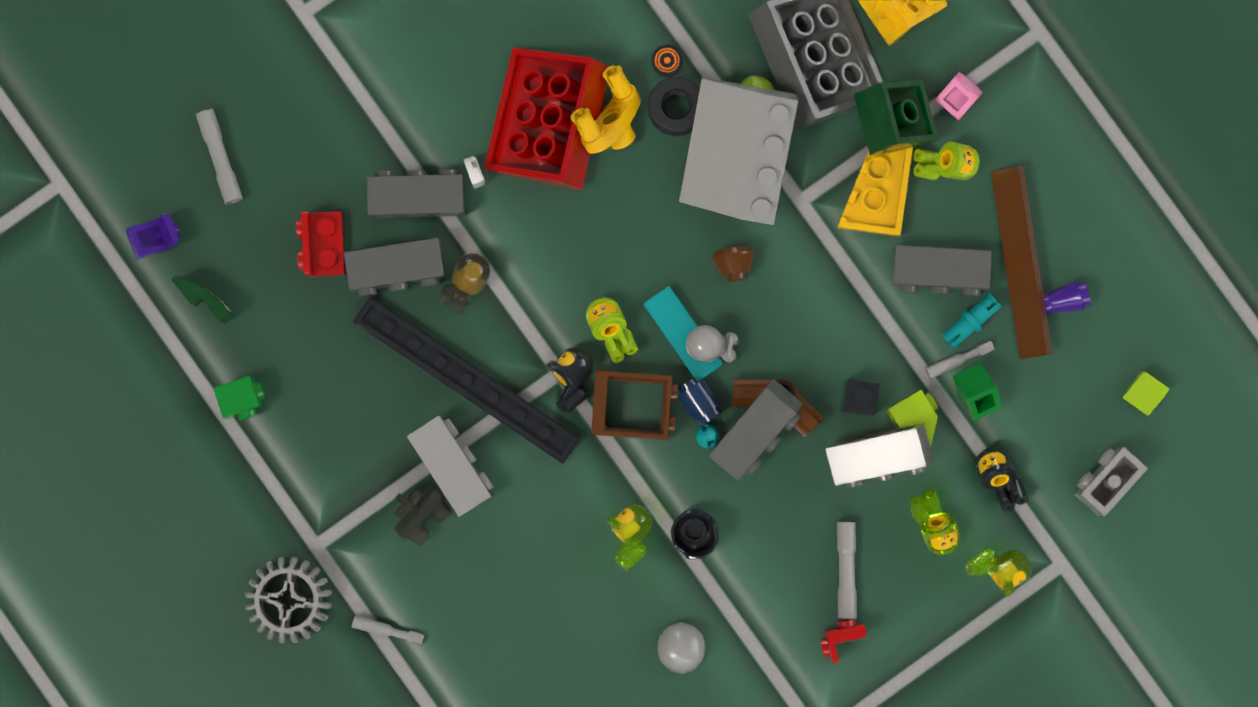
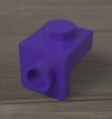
[125,213,180,260]

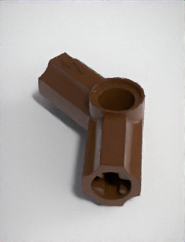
[732,379,824,438]

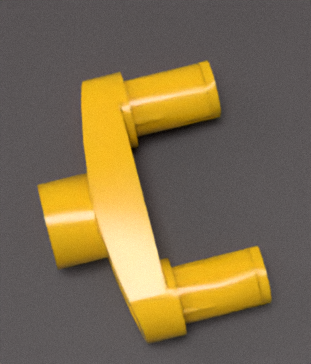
[571,65,641,154]

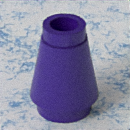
[1044,281,1092,314]

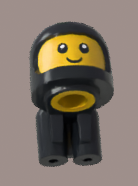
[546,347,593,413]
[976,446,1029,512]

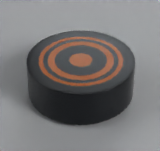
[651,45,683,78]

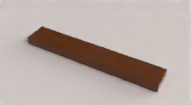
[991,166,1053,359]

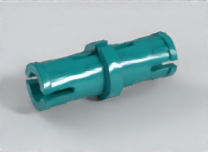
[941,293,1002,350]

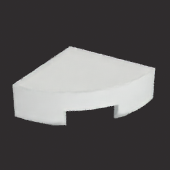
[463,155,485,189]

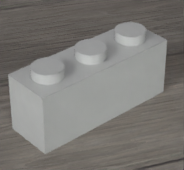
[407,416,494,517]

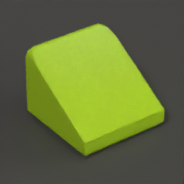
[1122,371,1170,416]

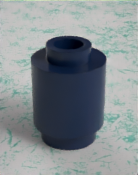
[677,377,722,426]

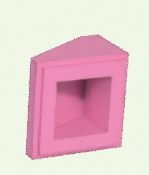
[935,72,983,120]

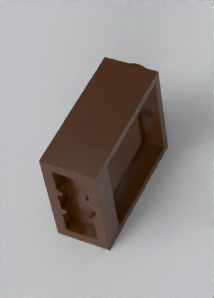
[591,370,678,441]

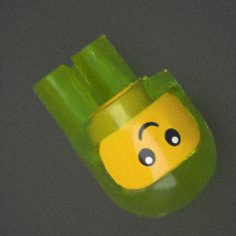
[909,489,960,556]
[605,504,652,571]
[964,549,1032,597]

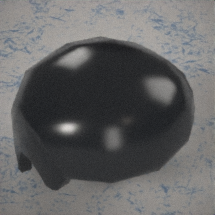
[670,509,719,560]

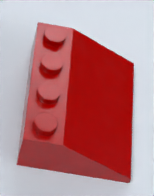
[484,47,608,190]

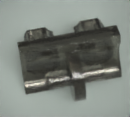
[393,485,451,546]

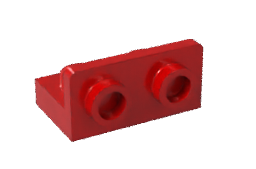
[296,211,346,277]

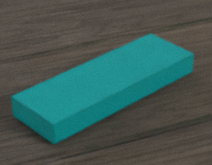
[643,286,723,382]

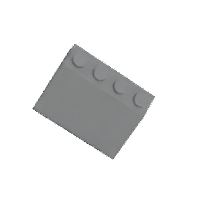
[679,77,798,225]

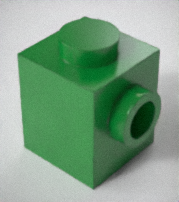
[952,363,1003,421]
[213,376,266,421]

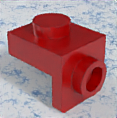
[820,619,867,663]

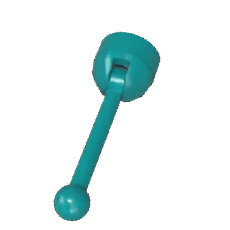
[695,423,721,449]

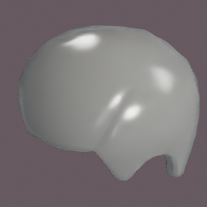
[658,622,706,674]

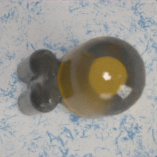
[440,253,490,314]

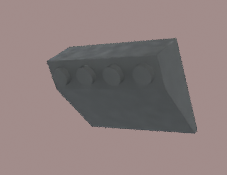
[748,0,883,131]

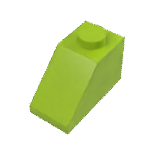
[885,390,938,447]

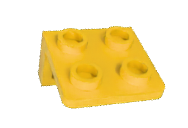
[858,0,947,45]

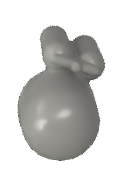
[686,325,739,363]

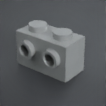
[1074,447,1148,516]

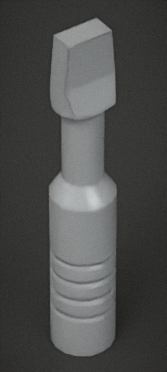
[925,340,994,379]
[352,615,424,645]

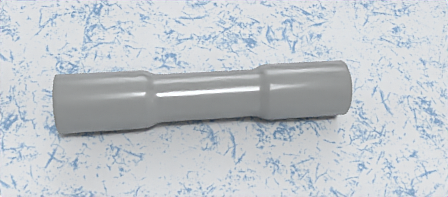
[196,109,243,205]
[837,522,857,619]

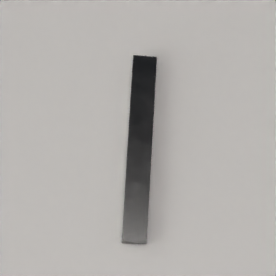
[353,296,580,464]

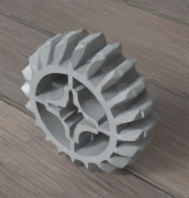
[245,557,332,643]

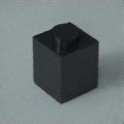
[840,379,880,417]

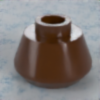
[712,246,755,282]

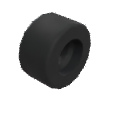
[648,76,700,136]

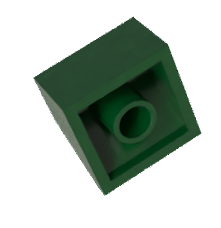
[854,79,939,155]

